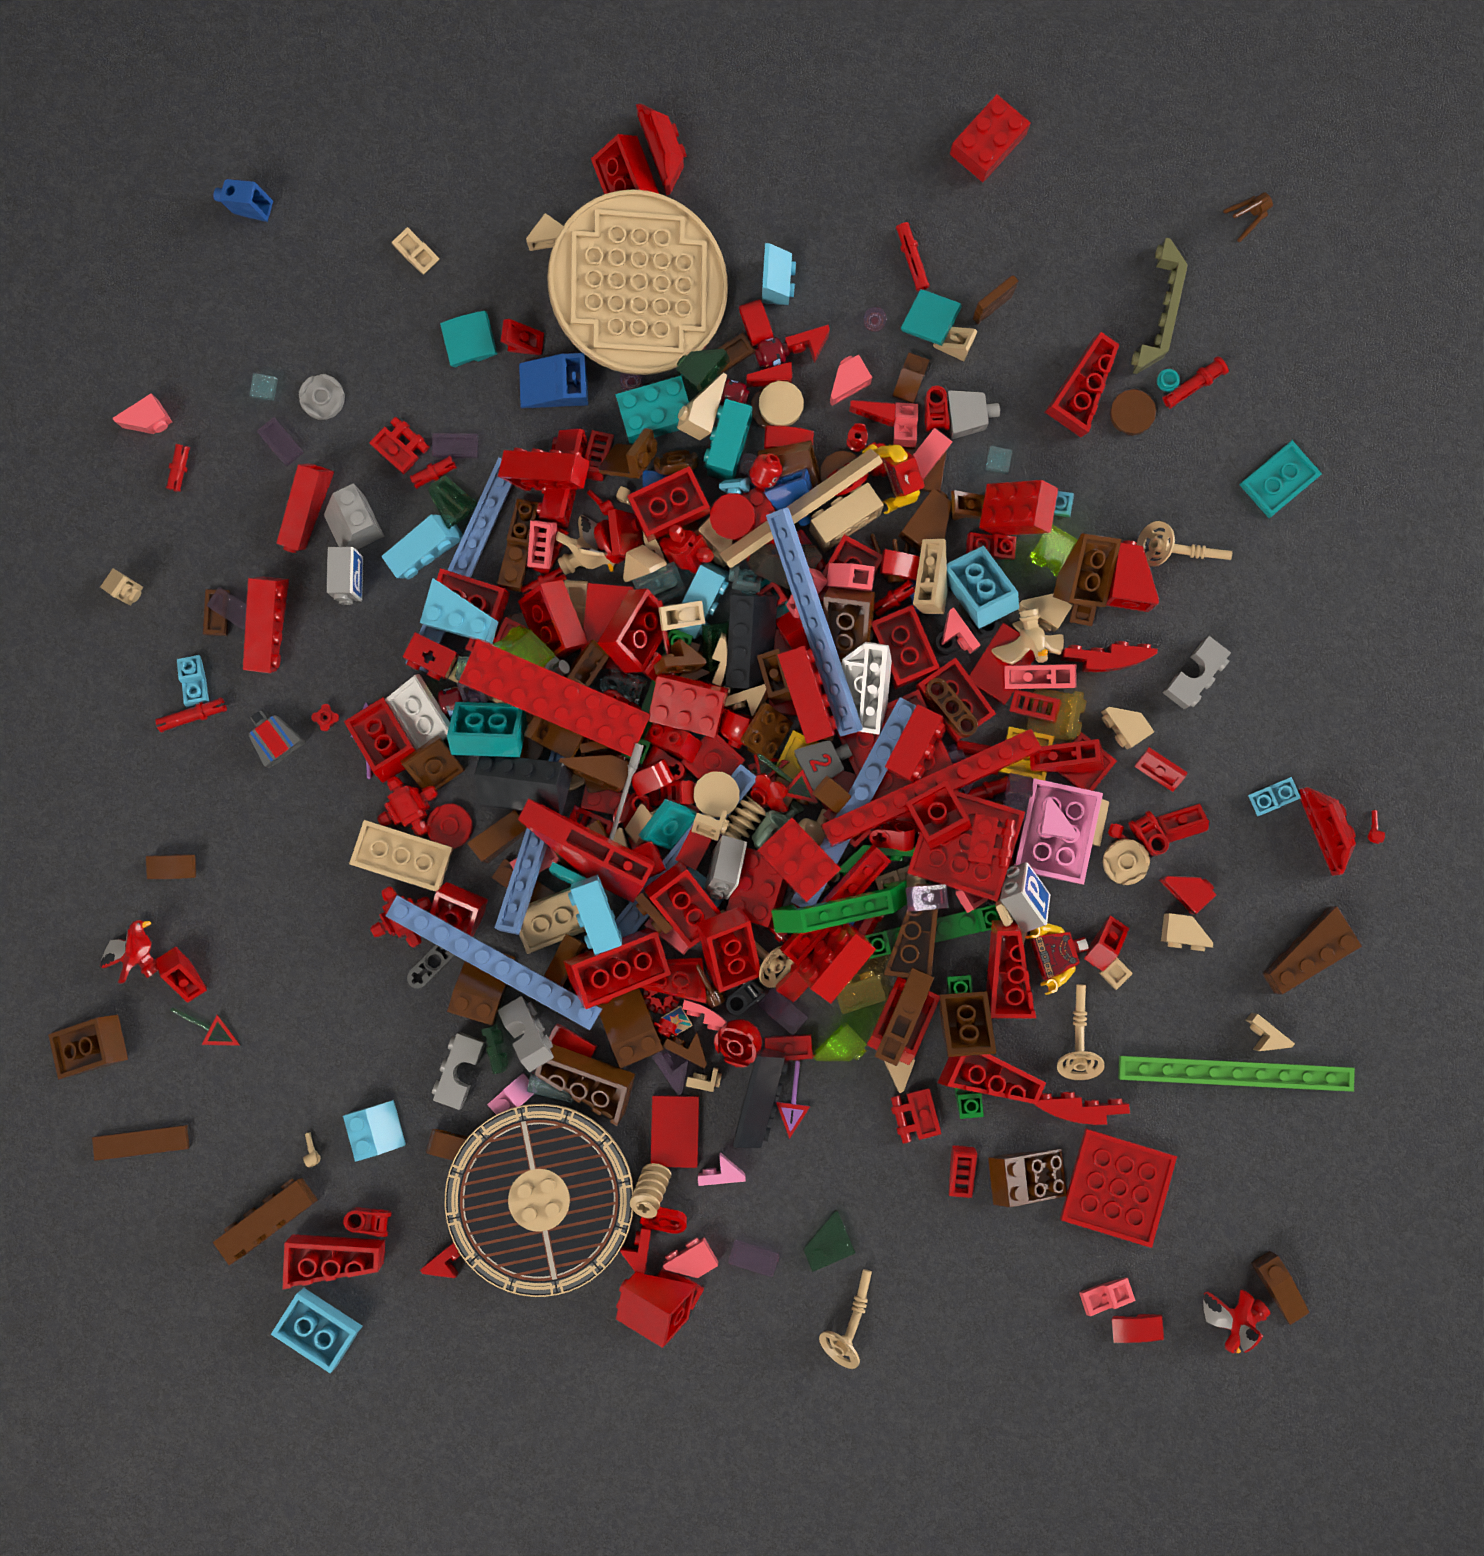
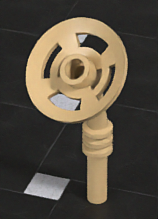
[1137,521,1232,567]
[721,909,793,988]
[1057,984,1104,1080]
[819,1269,872,1369]

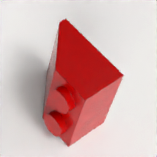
[905,780,972,850]
[430,882,488,937]

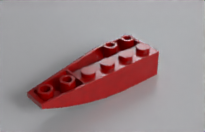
[518,798,655,903]

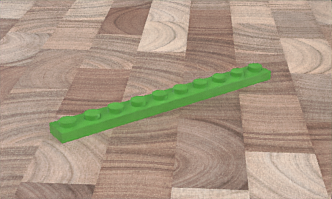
[1118,1055,1355,1092]

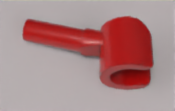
[587,489,614,515]
[1367,810,1385,844]
[1108,823,1128,840]

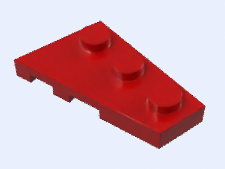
[640,958,706,1003]

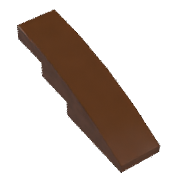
[565,639,609,687]

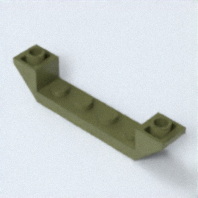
[1131,238,1188,374]

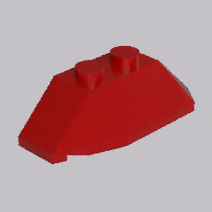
[636,103,687,195]
[1298,787,1356,876]

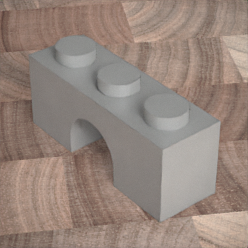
[1162,636,1231,709]
[498,996,554,1072]
[432,1032,487,1110]

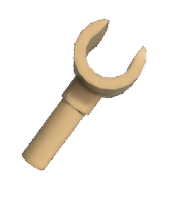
[616,486,631,505]
[303,1132,321,1167]

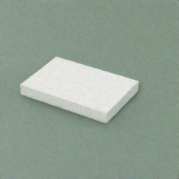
[385,674,450,750]

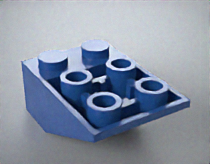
[519,353,588,408]

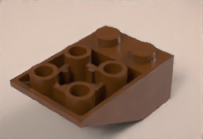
[988,1149,1067,1207]

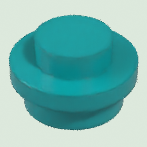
[1157,369,1180,392]

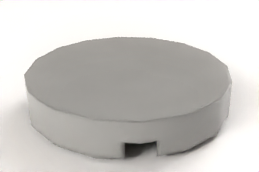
[299,374,345,420]

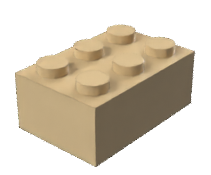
[809,483,884,553]

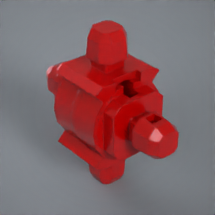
[658,525,714,574]
[377,776,438,836]
[370,886,432,948]

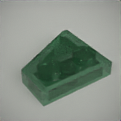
[428,475,478,529]
[702,621,729,671]
[481,1025,508,1074]
[803,1210,855,1272]

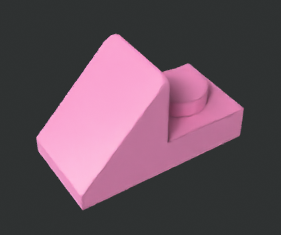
[487,1073,538,1115]
[698,1152,746,1186]

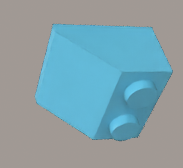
[762,243,796,305]
[343,1100,406,1162]

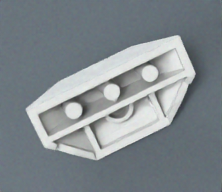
[842,642,892,735]

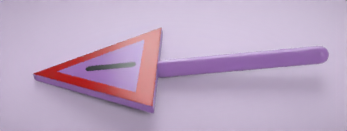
[776,1060,810,1139]

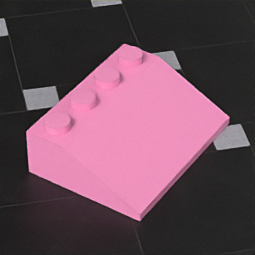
[1014,779,1103,885]

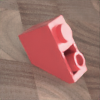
[826,563,875,592]
[663,1237,718,1278]

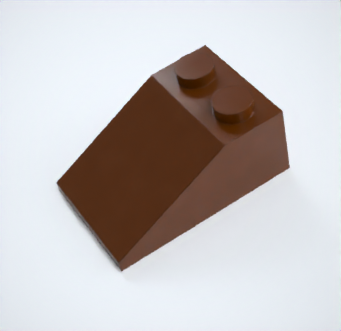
[1053,533,1122,607]
[823,587,875,664]
[447,953,516,1025]
[596,988,665,1068]
[939,992,996,1057]
[48,1014,128,1080]

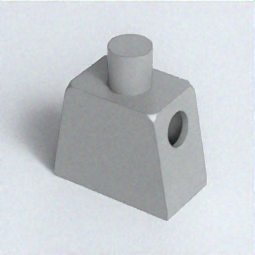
[947,391,1000,439]

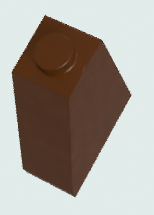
[754,440,822,488]
[898,488,951,553]
[467,810,527,863]

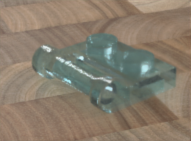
[632,561,687,603]

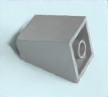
[324,483,385,550]

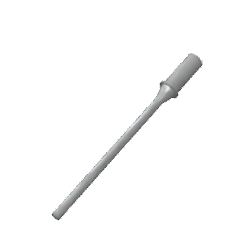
[609,743,644,840]

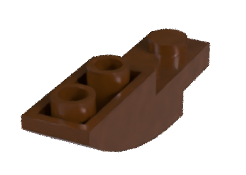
[497,499,539,592]
[875,968,934,1066]

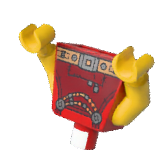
[862,444,925,514]
[1025,923,1089,995]

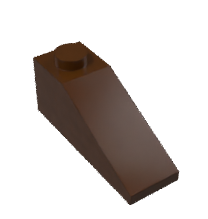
[557,754,629,793]
[1251,1251,1310,1325]

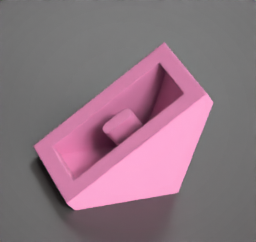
[1040,798,1079,840]

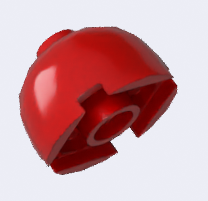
[720,708,753,749]
[714,1019,762,1067]

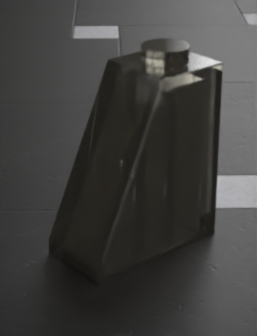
[748,544,823,590]

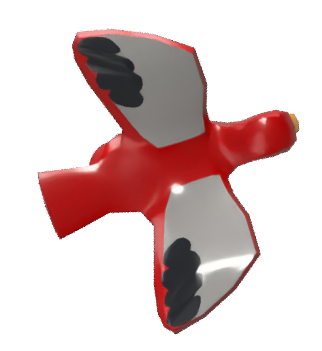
[100,921,158,984]
[1203,1290,1270,1353]

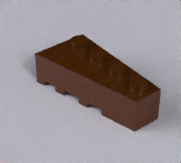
[884,884,940,978]
[1262,906,1362,994]
[535,1044,636,1126]
[213,1178,318,1265]

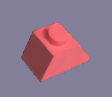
[830,355,872,406]
[113,394,172,434]

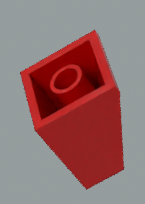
[1106,540,1159,612]
[616,1272,696,1348]

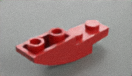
[1060,641,1158,672]
[1034,1092,1130,1125]

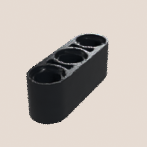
[933,620,999,655]

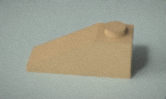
[677,373,727,440]
[913,539,947,614]

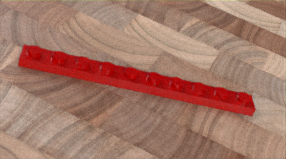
[821,729,1042,847]

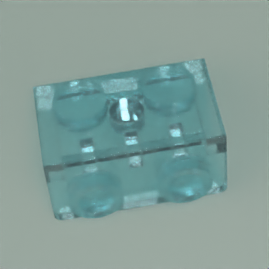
[729,562,763,595]

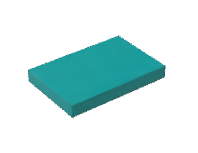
[1239,440,1322,518]

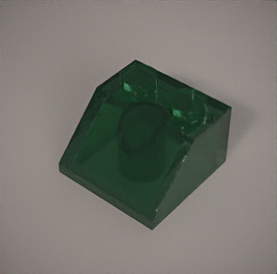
[676,349,730,394]

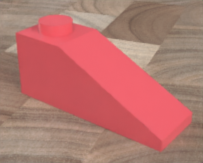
[1005,664,1077,689]

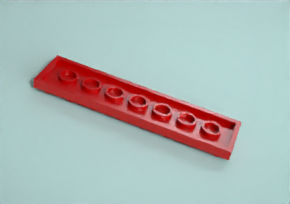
[459,639,651,757]

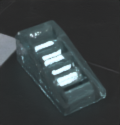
[527,1069,573,1102]

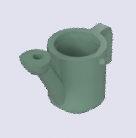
[752,801,804,850]

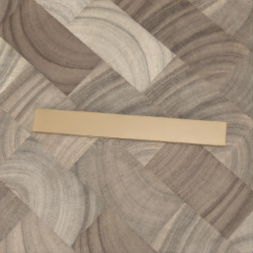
[720,448,883,568]

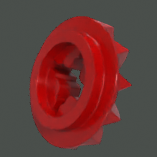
[643,989,680,1014]

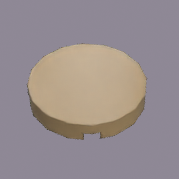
[759,381,804,426]
[694,772,740,817]
[1102,839,1150,885]

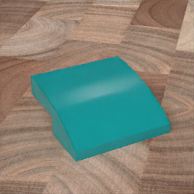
[440,311,497,367]

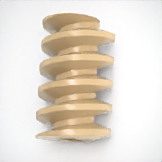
[720,796,766,841]
[630,1163,671,1218]

